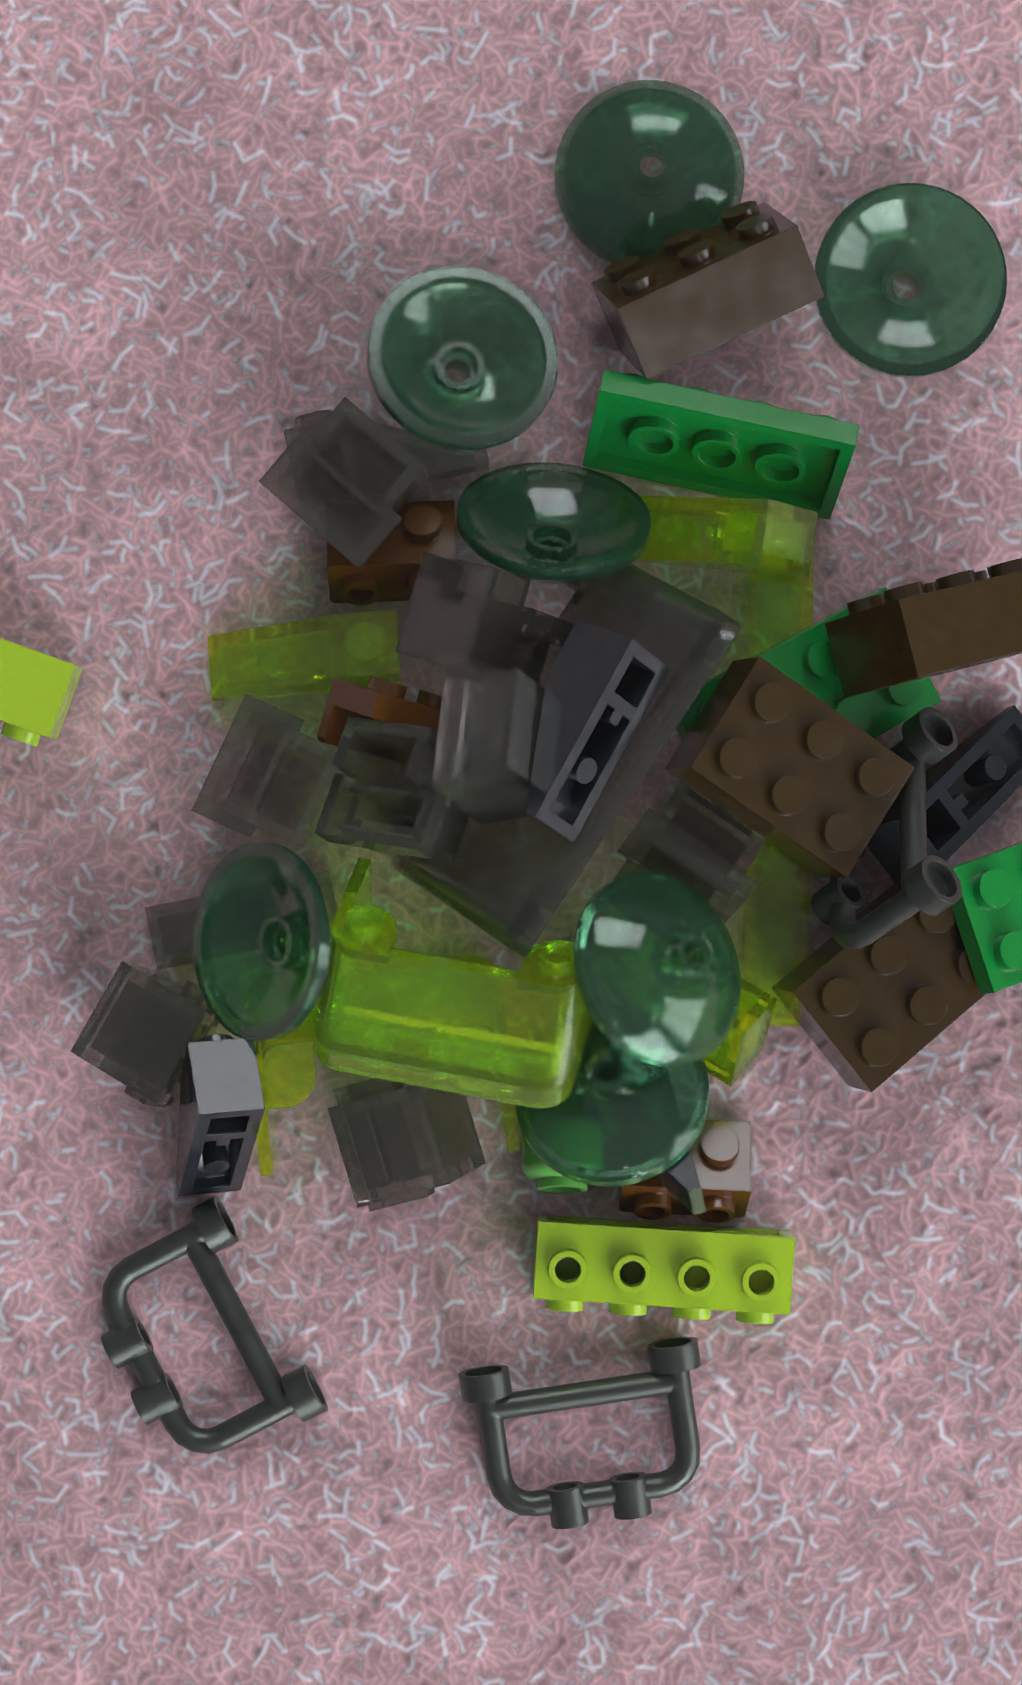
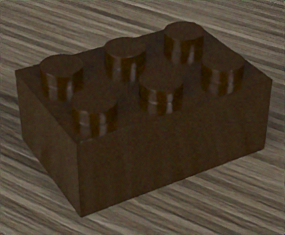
[591,201,825,379]
[825,558,1022,698]
[665,656,915,877]
[772,880,985,1092]

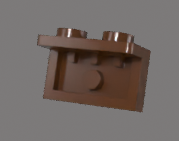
[327,500,457,606]
[317,676,478,768]
[619,1118,751,1223]

